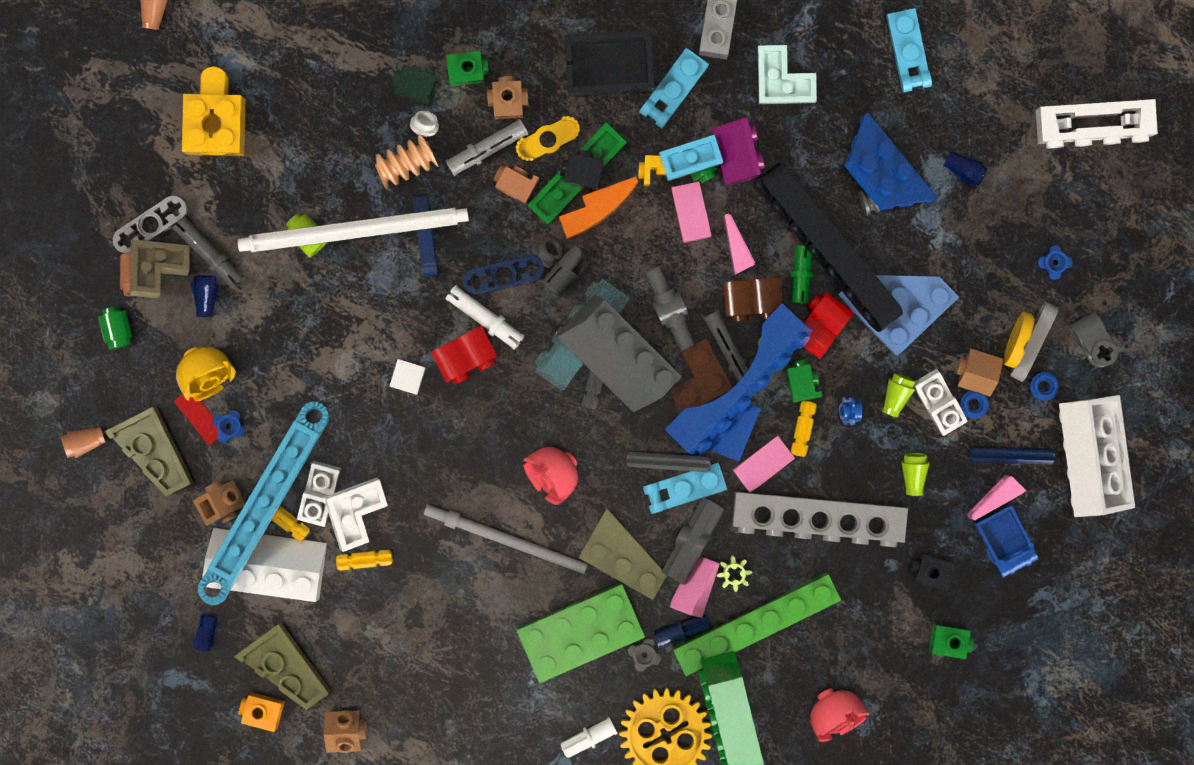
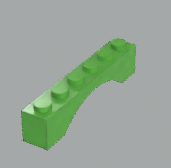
[672,572,841,676]

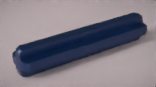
[969,447,1055,465]

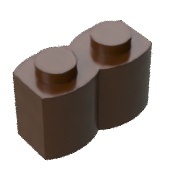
[723,278,783,322]

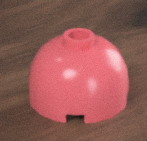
[523,447,578,505]
[810,688,869,742]

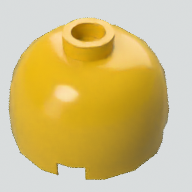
[176,347,236,401]

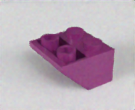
[711,117,764,187]

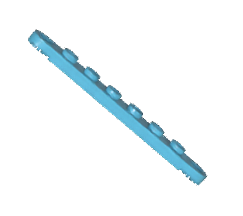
[198,402,329,605]

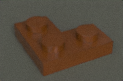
[669,339,732,412]

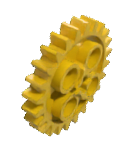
[619,687,712,765]

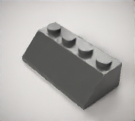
[556,294,682,412]

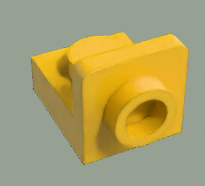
[638,155,666,186]

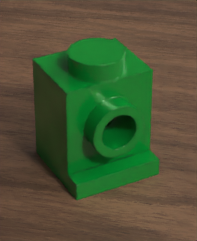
[785,359,822,402]

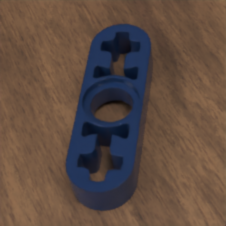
[412,193,438,277]
[463,255,545,295]

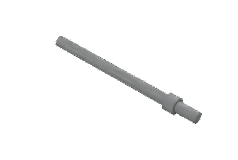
[424,504,588,574]

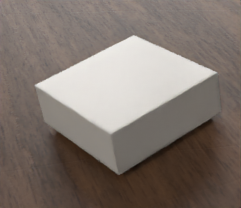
[390,359,426,395]

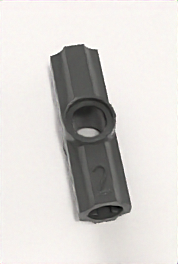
[661,497,725,585]

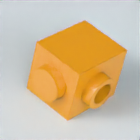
[238,692,285,732]

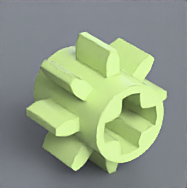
[716,555,752,592]

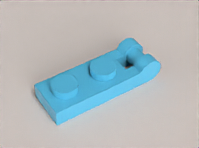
[886,8,932,92]
[639,48,709,129]
[643,462,727,514]

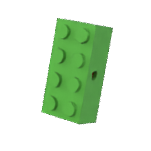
[516,582,645,683]

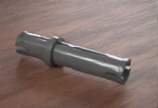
[173,217,246,290]
[703,310,750,382]

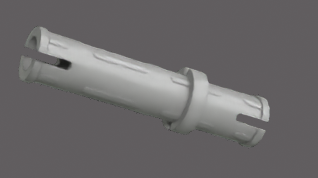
[445,118,529,177]

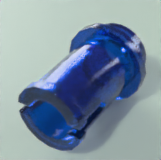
[191,614,218,652]

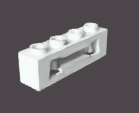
[1036,99,1158,148]

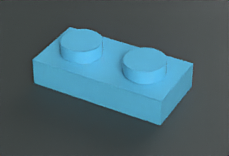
[659,135,723,181]

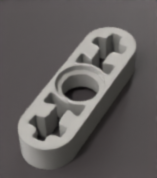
[113,196,188,253]
[1009,301,1059,382]

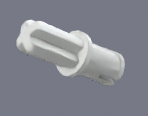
[561,717,618,757]

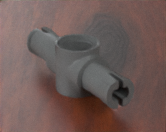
[645,266,695,351]

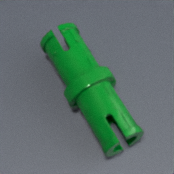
[791,245,814,304]

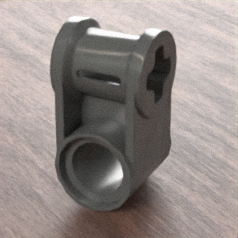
[1068,311,1118,368]

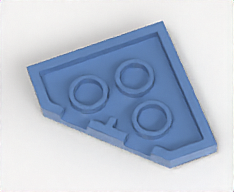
[838,275,959,357]

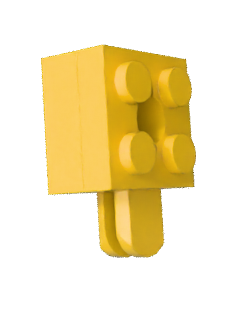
[182,67,246,156]

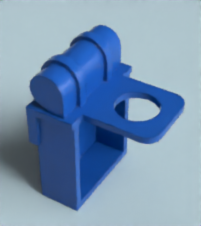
[974,505,1038,578]

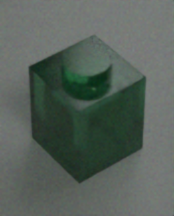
[392,65,438,106]

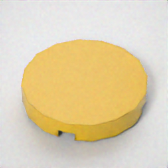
[1003,312,1035,368]

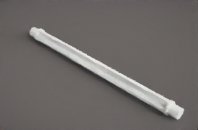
[238,208,469,252]

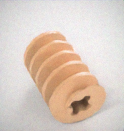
[375,135,439,190]

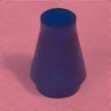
[943,151,988,188]
[190,275,219,317]

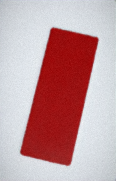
[174,394,219,445]

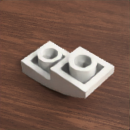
[914,369,968,436]
[297,461,341,527]

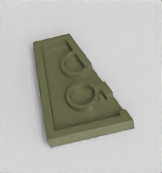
[104,406,194,496]
[579,508,667,600]
[234,622,331,710]

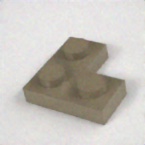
[129,239,190,298]

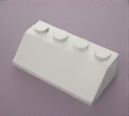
[1059,395,1135,517]
[202,528,327,602]

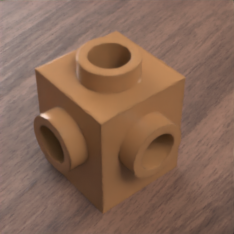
[487,76,528,120]
[193,480,245,526]
[324,710,367,753]

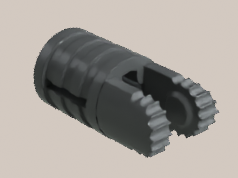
[540,245,591,299]

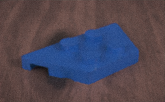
[844,113,937,210]

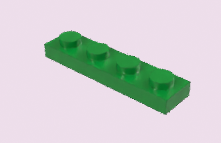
[527,123,627,225]

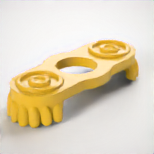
[516,116,580,161]

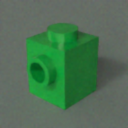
[446,51,489,87]
[928,623,974,659]

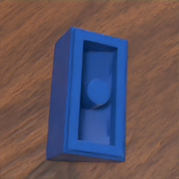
[709,405,760,462]

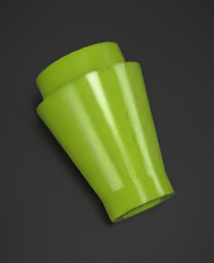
[882,373,916,417]
[901,453,930,496]

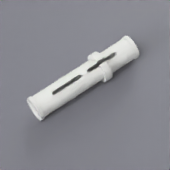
[445,285,525,350]

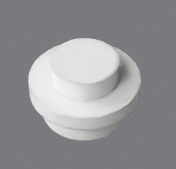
[410,111,439,137]

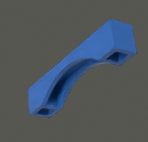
[665,303,813,456]

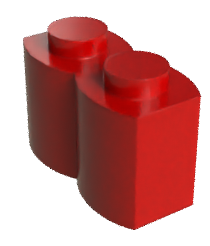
[800,292,854,359]
[431,326,498,385]

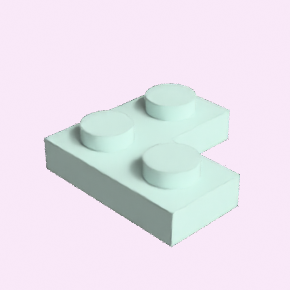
[758,45,817,104]

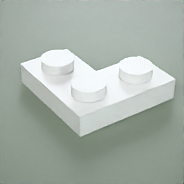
[324,477,388,552]

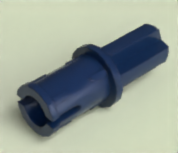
[653,615,711,649]

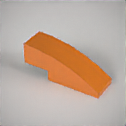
[559,177,638,240]

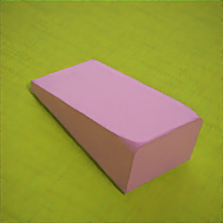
[671,182,712,243]
[724,213,755,275]
[732,436,795,493]
[967,475,1026,520]
[670,557,720,618]

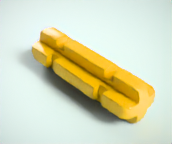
[791,401,817,457]
[272,506,310,542]
[336,549,392,570]

